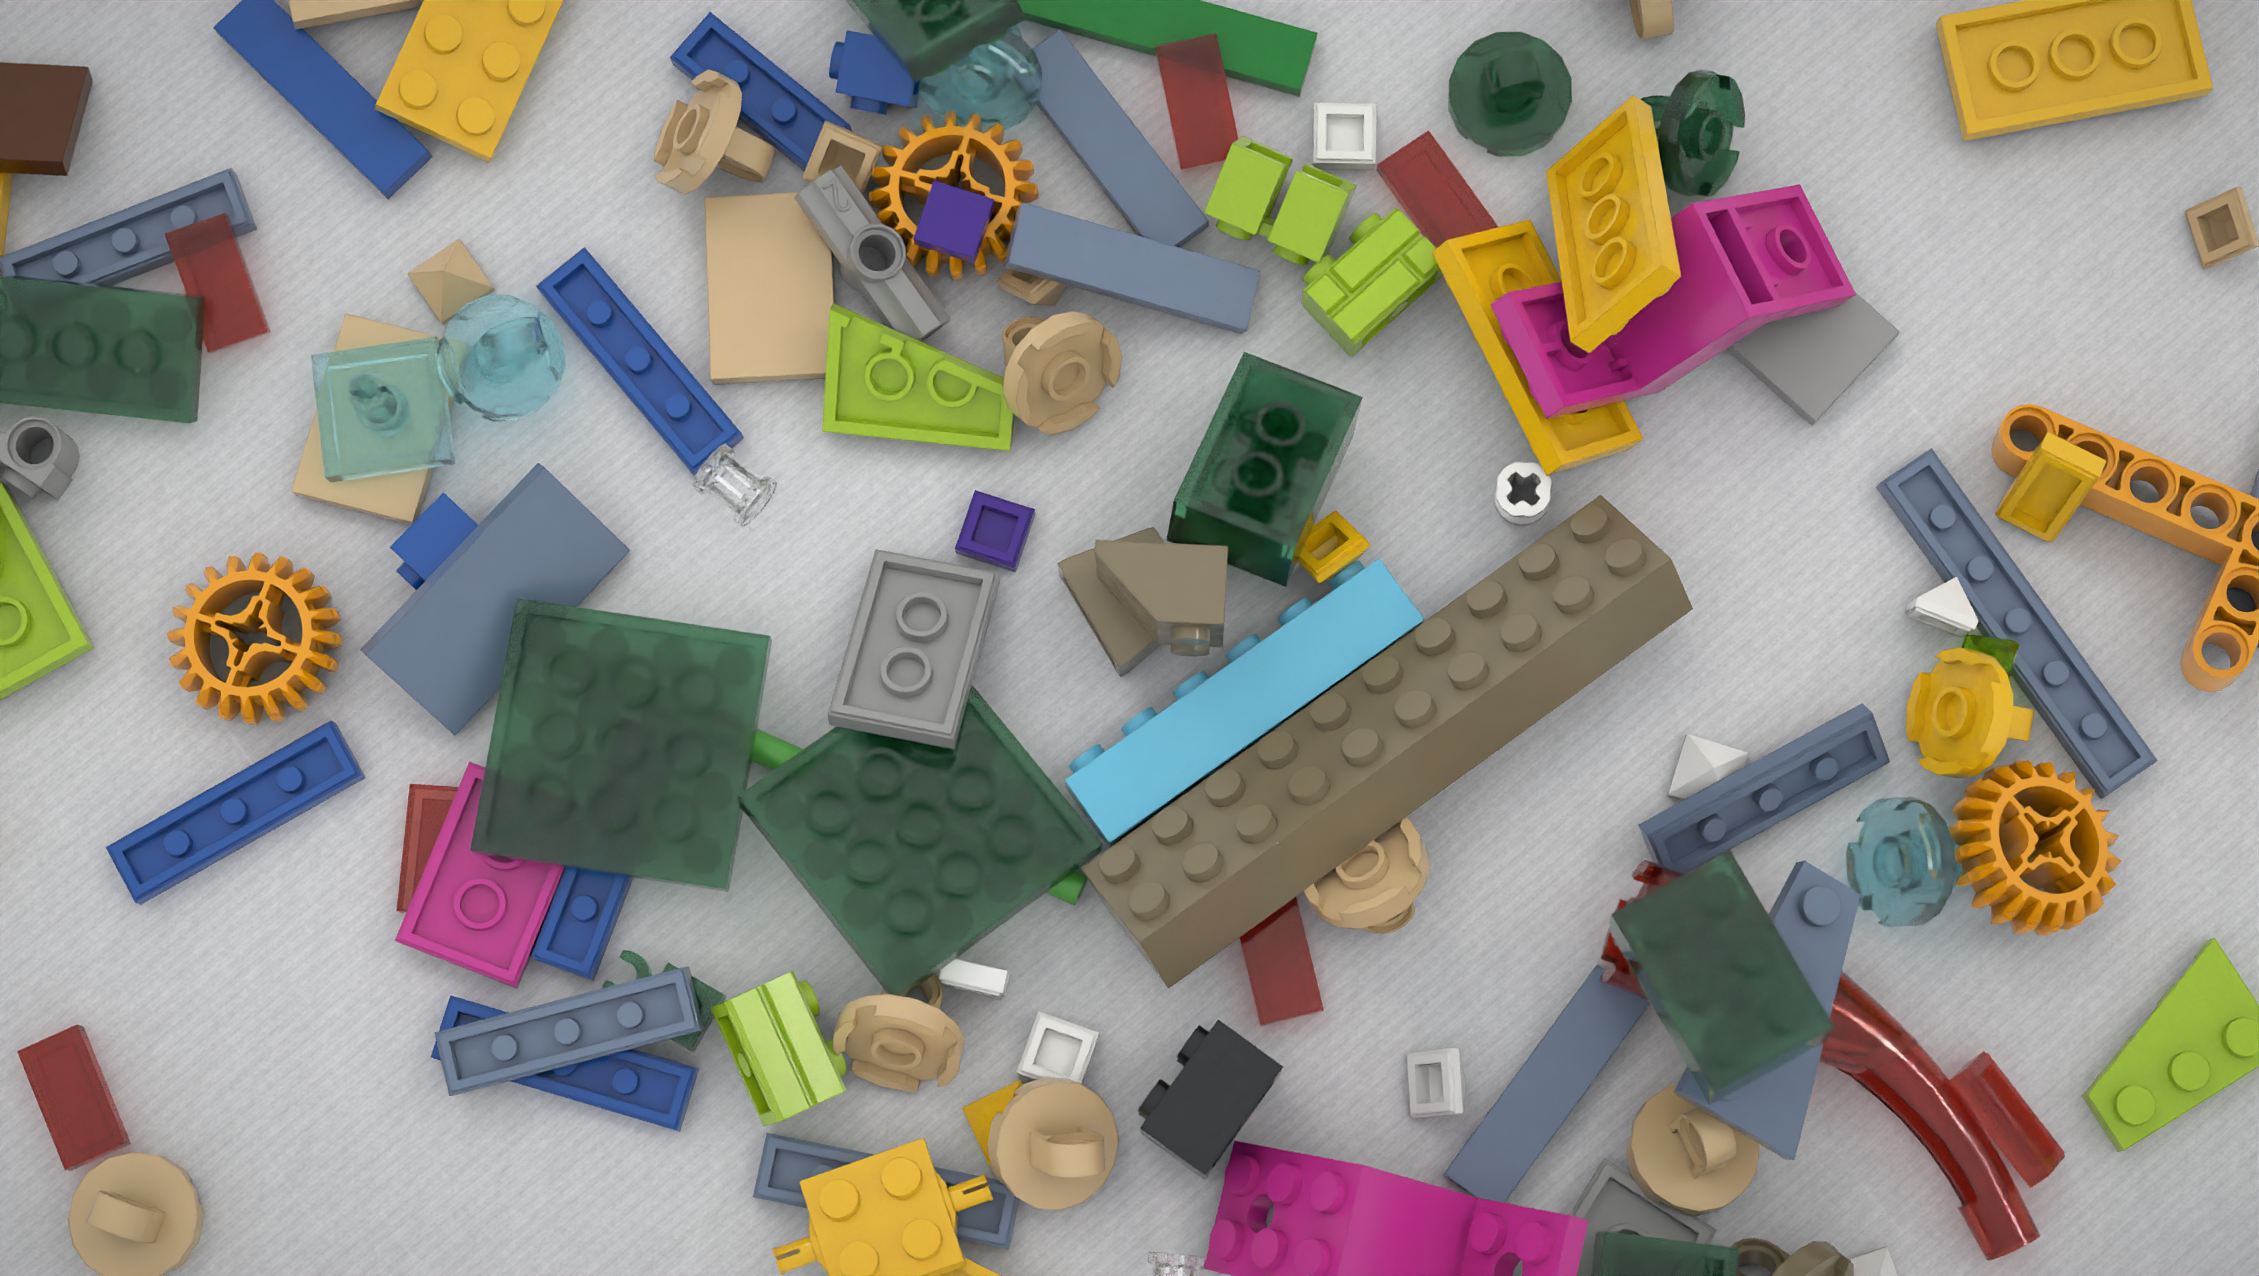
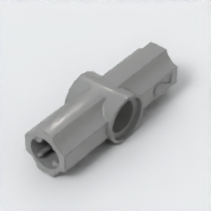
[794,165,950,342]

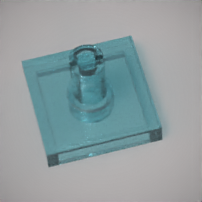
[311,337,455,483]

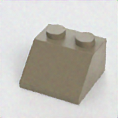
[1095,540,1228,656]

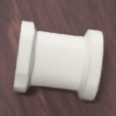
[1494,461,1552,526]

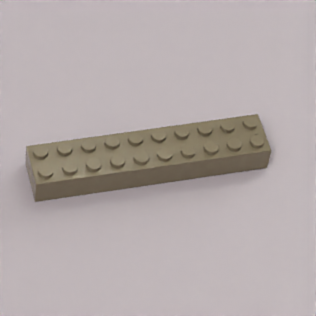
[1081,495,1693,988]

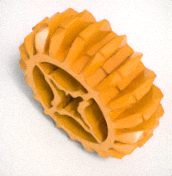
[869,110,1039,280]
[167,553,343,725]
[1945,760,2121,936]

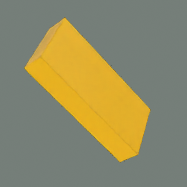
[1995,432,2106,543]

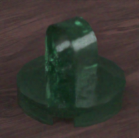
[1447,32,1572,157]
[1640,69,1745,197]

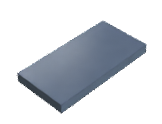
[360,463,630,736]

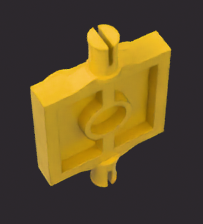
[772,1138,993,1276]

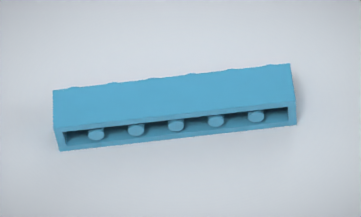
[1065,558,1425,848]

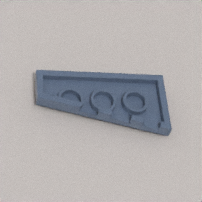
[1673,861,1861,1160]

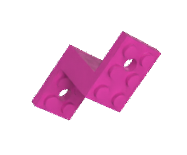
[1490,184,1856,419]
[1204,1141,1588,1276]

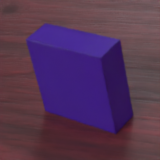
[913,180,995,264]
[955,490,1036,572]

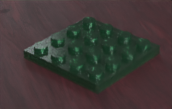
[470,598,772,892]
[738,685,1103,997]

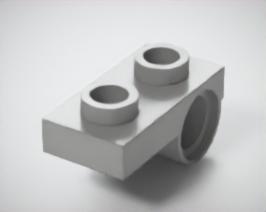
[0,416,79,500]

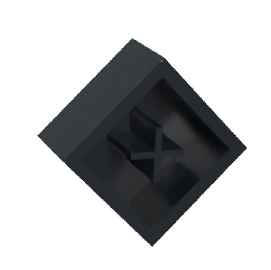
[1138,1020,1283,1180]

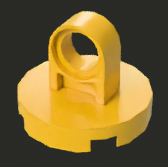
[1906,647,2035,779]

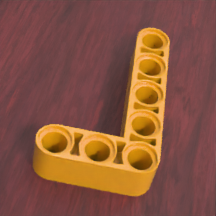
[1991,404,2259,692]

